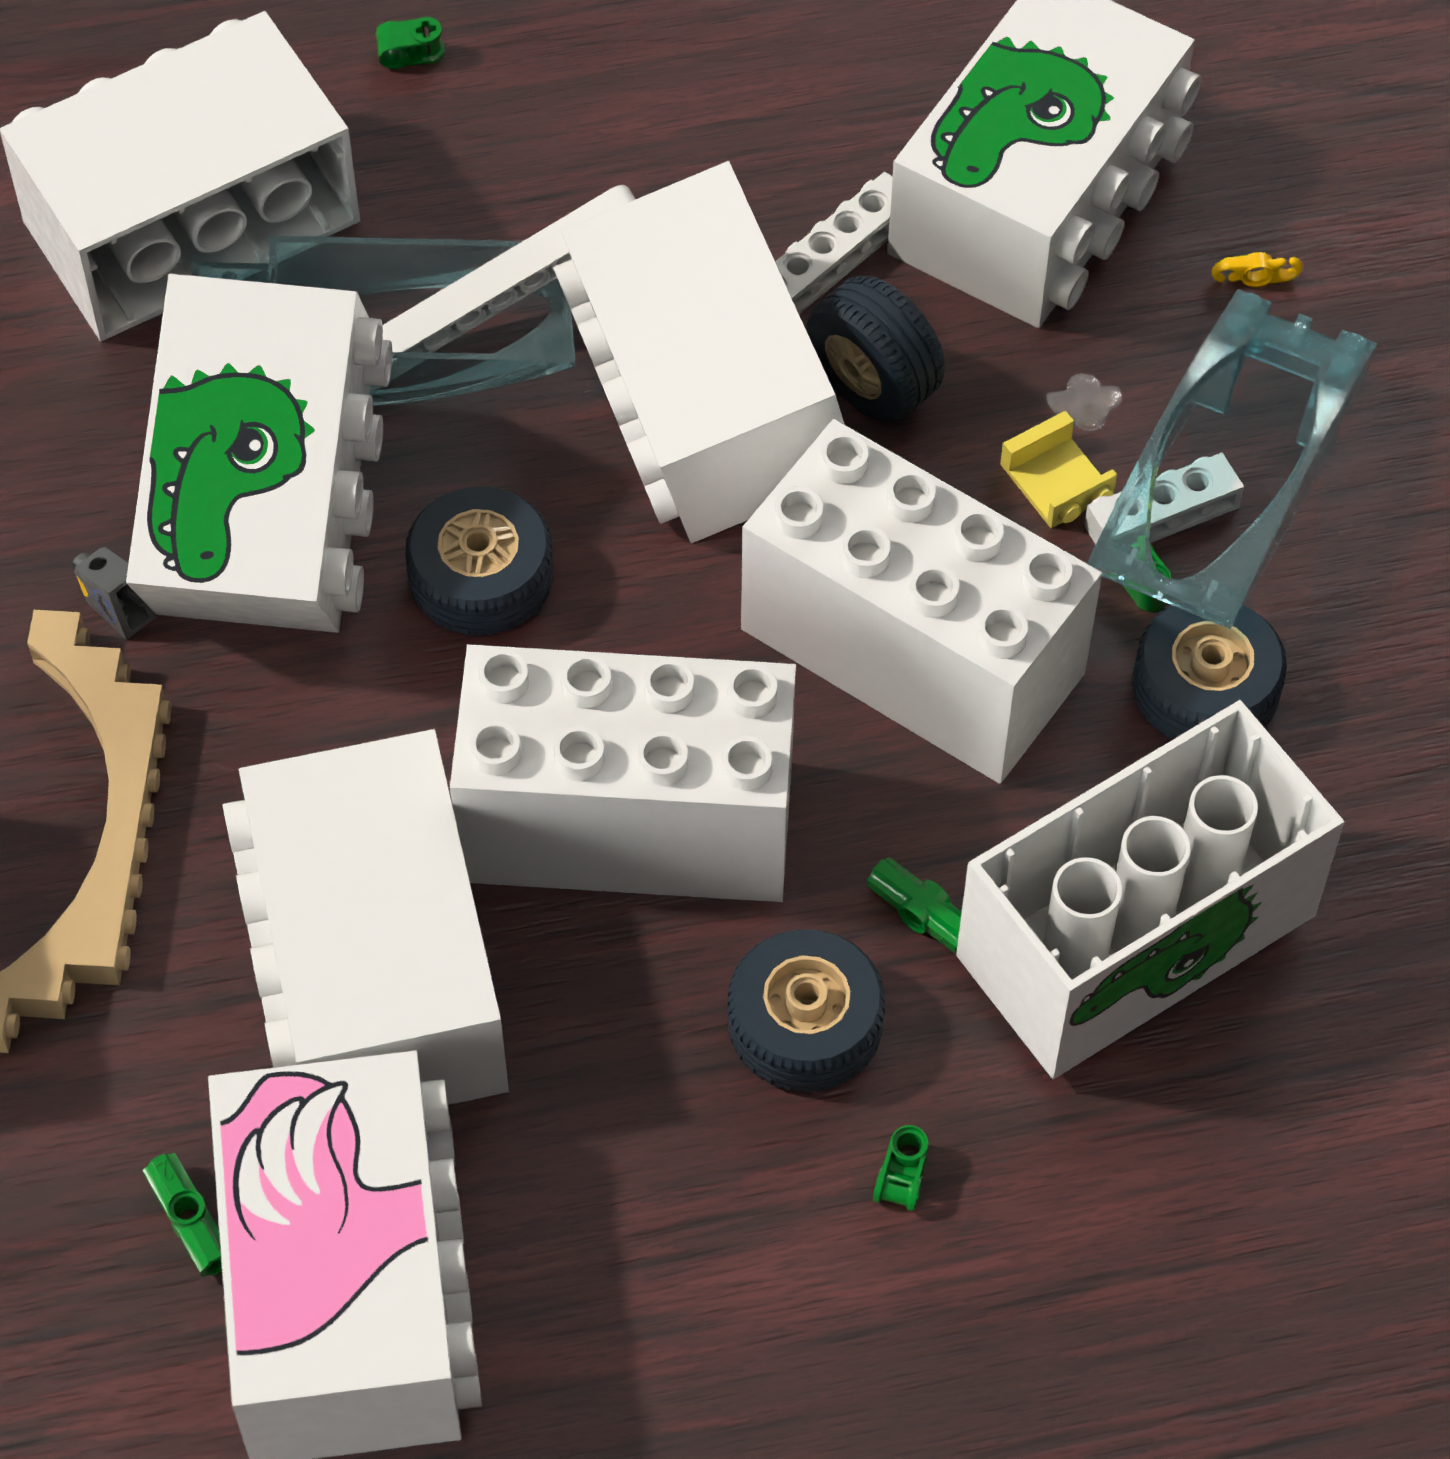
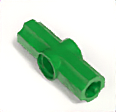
[867,857,962,954]
[143,1153,222,1277]

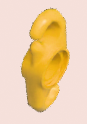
[1211,252,1303,287]

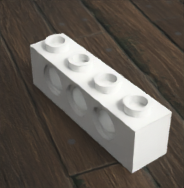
[1084,453,1244,561]

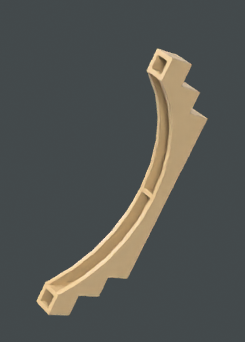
[0,610,172,1053]

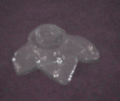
[1047,373,1122,431]

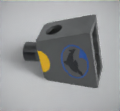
[72,547,156,640]

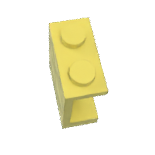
[1000,411,1117,528]

